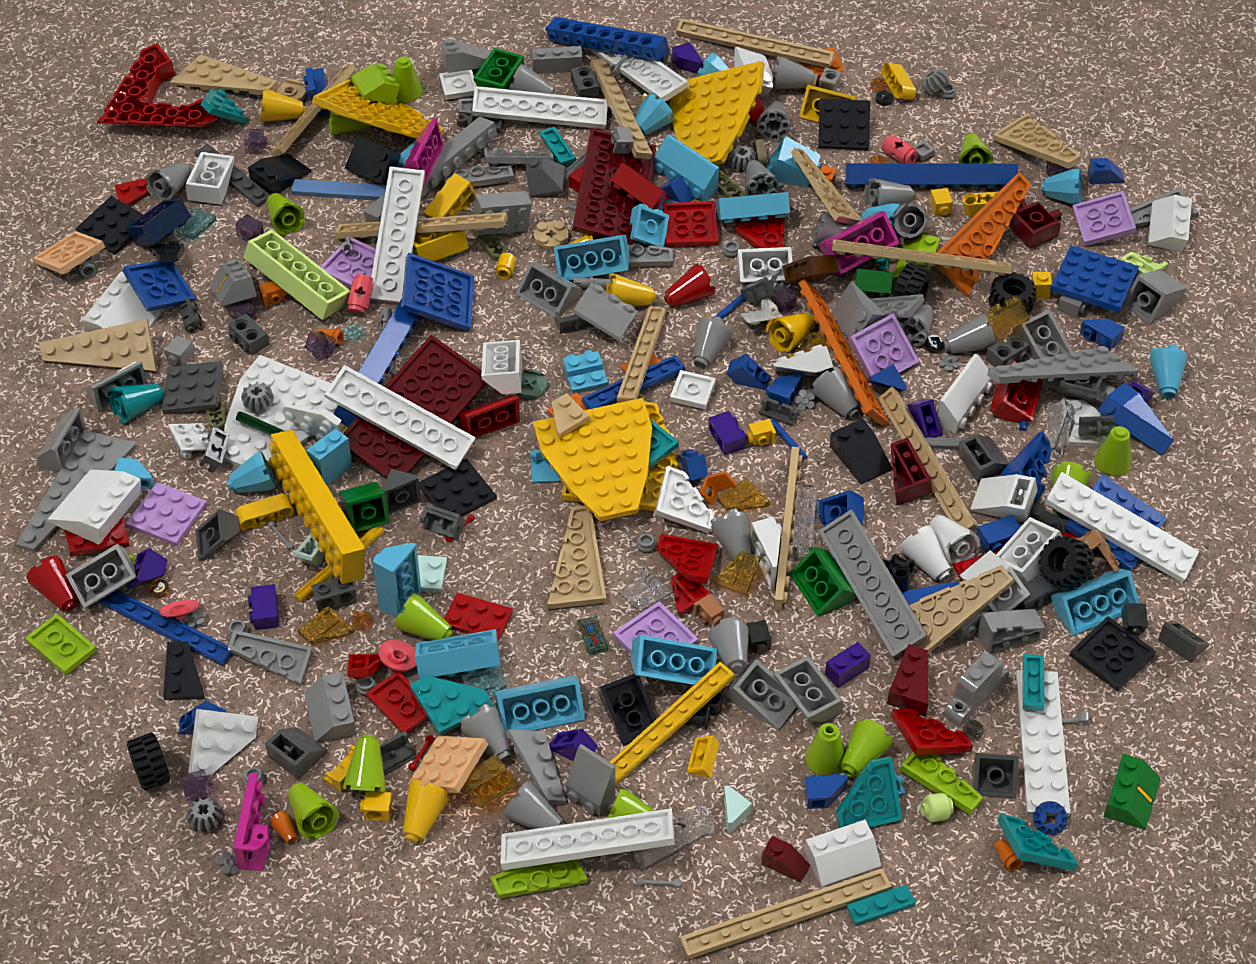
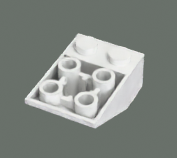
[773,344,833,377]
[970,474,1037,522]

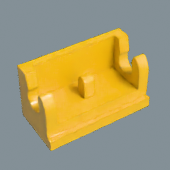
[324,745,355,793]

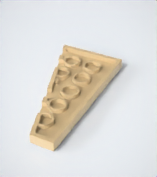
[39,319,157,372]

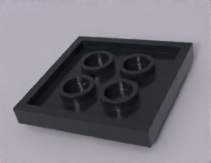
[818,99,870,150]
[75,196,144,255]
[419,458,497,517]
[1069,616,1156,691]

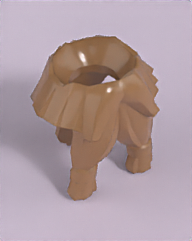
[1076,529,1120,579]

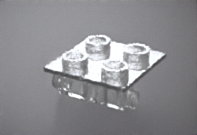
[618,568,673,612]

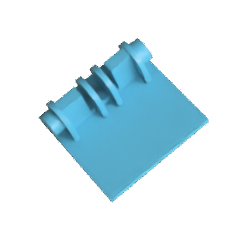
[530,449,562,483]

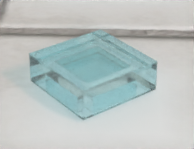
[342,321,367,344]

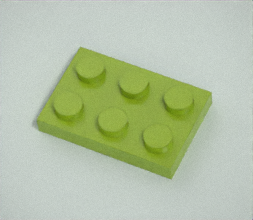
[25,613,97,676]

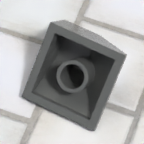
[526,157,566,198]
[196,509,240,561]

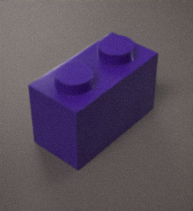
[708,411,747,455]
[248,584,280,630]
[825,642,871,688]

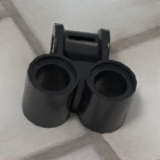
[883,554,915,592]
[684,686,723,729]

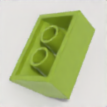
[351,63,400,105]
[892,234,940,281]

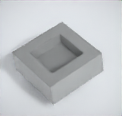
[913,140,935,161]

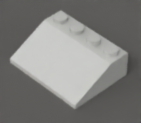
[82,272,165,332]
[48,469,141,545]

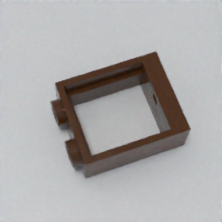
[782,255,840,283]

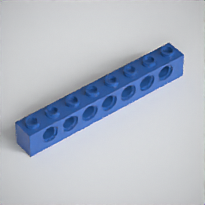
[546,17,669,62]

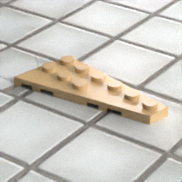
[170,54,279,95]
[993,113,1081,169]
[791,147,862,226]
[547,506,606,609]
[910,565,1016,654]

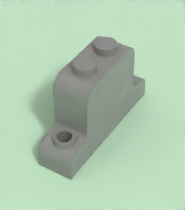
[943,651,1009,727]

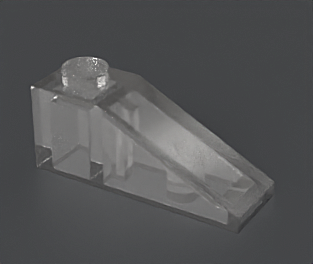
[1044,398,1076,459]

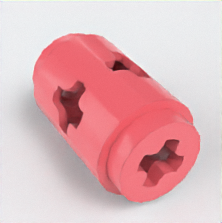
[882,135,918,163]
[347,274,374,314]

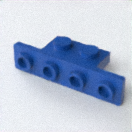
[303,68,330,116]

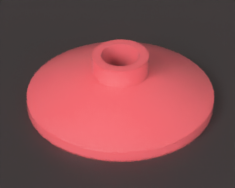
[159,600,199,620]
[378,639,416,672]

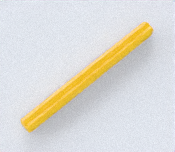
[295,526,384,602]

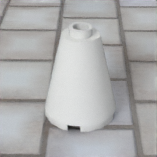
[930,515,980,565]
[899,525,951,581]

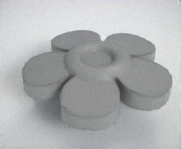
[938,355,960,372]
[794,390,815,411]
[184,609,207,628]
[216,851,238,875]

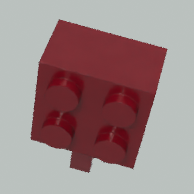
[1009,201,1062,249]

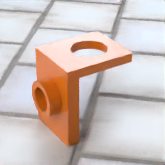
[699,471,737,505]

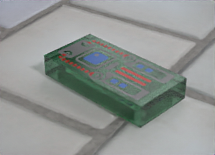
[577,616,608,656]

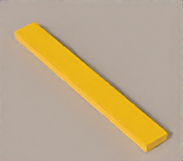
[610,661,735,786]

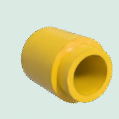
[495,253,516,279]

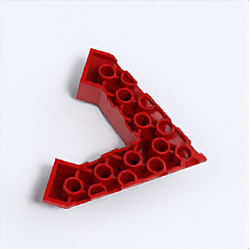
[97,43,218,129]

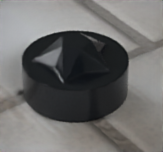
[875,91,892,106]
[925,334,944,353]

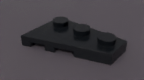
[149,241,185,262]
[163,641,205,700]

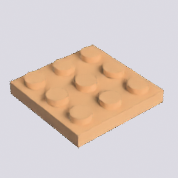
[33,231,105,275]
[408,736,488,793]

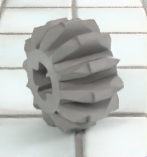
[920,67,949,94]
[728,144,756,172]
[241,381,274,413]
[186,796,223,833]

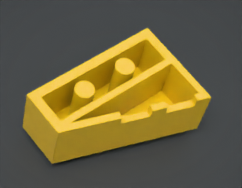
[423,173,476,218]

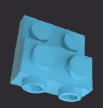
[630,204,669,247]
[563,350,608,394]

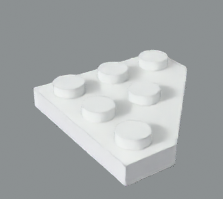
[1064,399,1119,447]
[282,401,342,441]
[654,466,714,534]
[188,709,258,775]

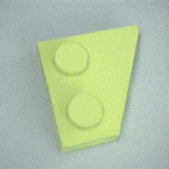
[1120,252,1168,275]

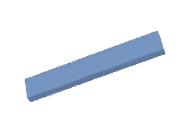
[291,179,387,200]

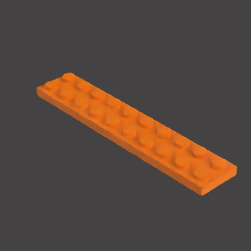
[799,279,890,427]

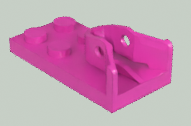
[233,773,270,871]

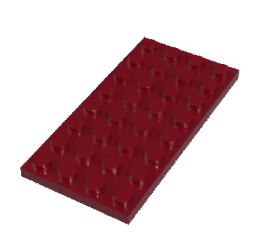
[571,128,657,245]
[343,335,487,479]

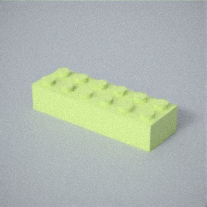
[243,230,351,320]

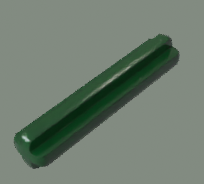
[236,411,284,436]

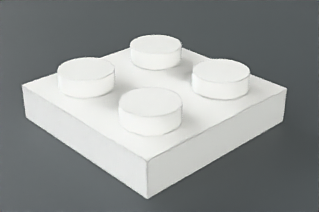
[439,69,477,100]
[670,370,716,410]

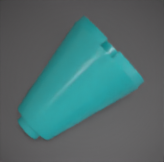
[109,384,164,423]

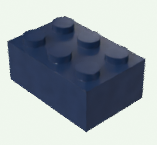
[125,199,192,247]

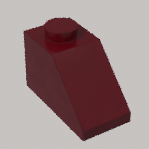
[761,836,810,883]

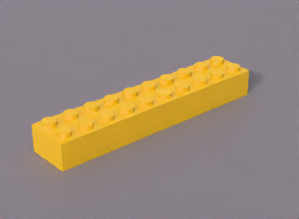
[268,430,365,584]

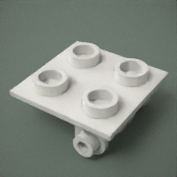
[740,298,782,325]
[168,423,208,459]

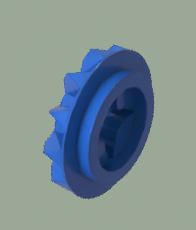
[1033,801,1068,836]

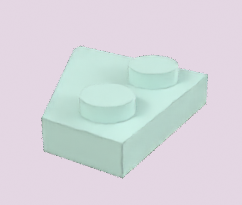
[418,555,447,593]

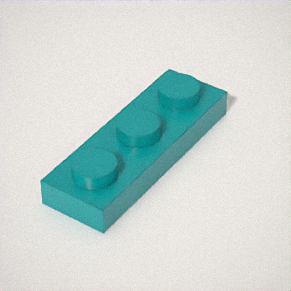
[539,126,576,166]
[1022,654,1045,711]
[846,884,916,926]

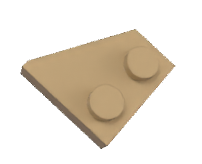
[551,393,589,438]

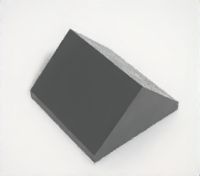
[1059,376,1103,404]
[382,469,421,514]
[1158,621,1209,663]
[972,753,1019,798]

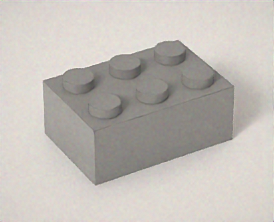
[473,191,532,236]

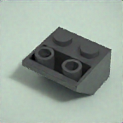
[958,434,1009,482]
[265,727,327,779]

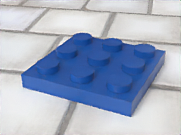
[122,261,196,312]

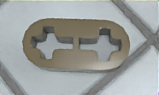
[754,139,767,166]

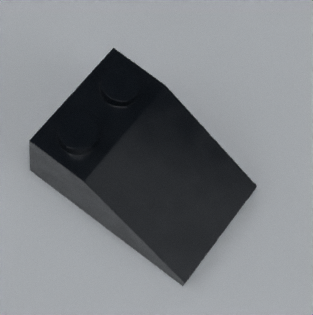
[345,136,401,185]
[248,154,312,195]
[829,418,893,484]
[597,674,657,745]

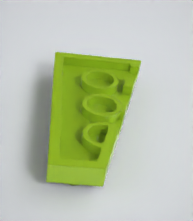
[900,752,983,815]
[490,859,588,899]

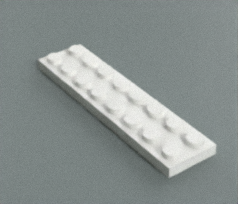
[590,49,689,101]
[472,86,607,129]
[370,167,425,304]
[324,365,476,470]
[1044,472,1199,583]
[1016,670,1070,817]
[501,808,675,870]

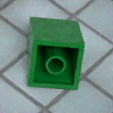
[339,482,390,533]

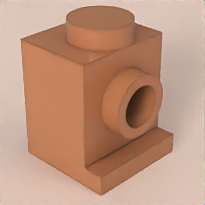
[693,594,724,628]

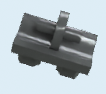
[1078,416,1114,438]

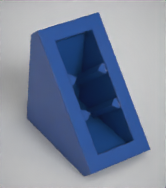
[660,176,694,203]
[866,364,907,392]

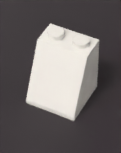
[959,551,1030,612]

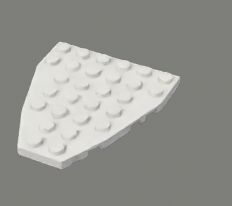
[223,355,338,467]

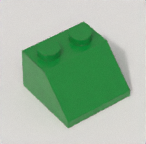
[855,269,893,297]

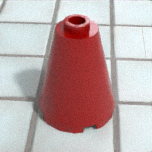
[664,263,716,307]
[26,555,78,611]

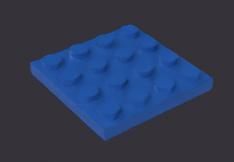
[1050,245,1139,313]
[401,252,474,332]
[1064,474,1167,571]

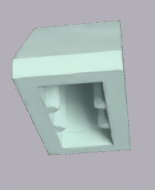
[294,533,324,566]
[724,786,752,833]

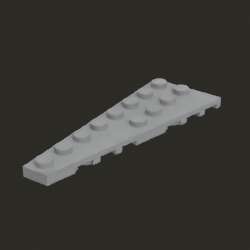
[987,346,1139,384]
[16,430,136,552]

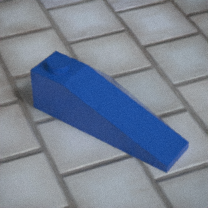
[1097,383,1174,455]
[1000,431,1052,502]
[819,490,864,566]

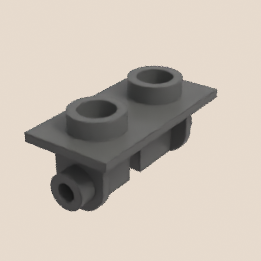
[179,296,203,333]
[759,397,800,426]
[1027,505,1068,534]

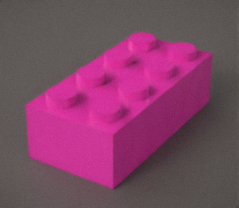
[818,211,899,275]

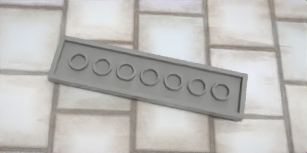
[819,509,929,659]

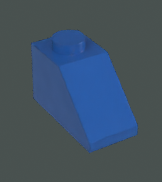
[1087,158,1125,185]
[765,372,803,405]

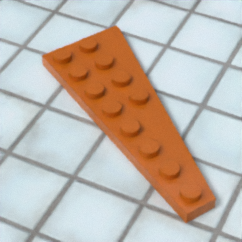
[935,172,1031,297]

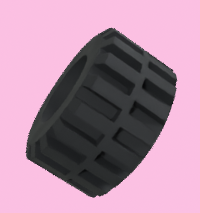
[892,263,931,305]
[989,272,1036,319]
[1039,535,1095,589]
[127,732,170,791]

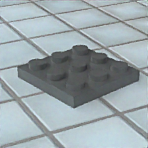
[162,361,223,414]

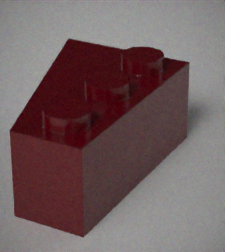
[890,438,932,505]
[887,644,928,717]

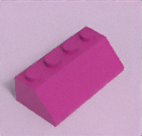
[403,118,444,188]

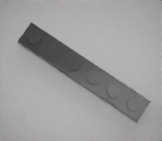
[194,144,270,208]

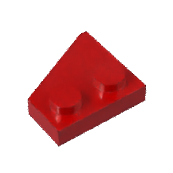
[114,179,150,205]
[671,573,711,617]
[348,653,385,679]

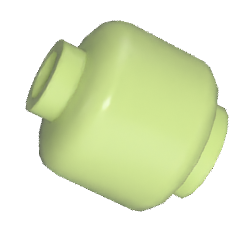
[920,793,954,822]

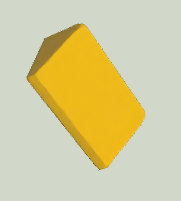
[687,735,720,778]

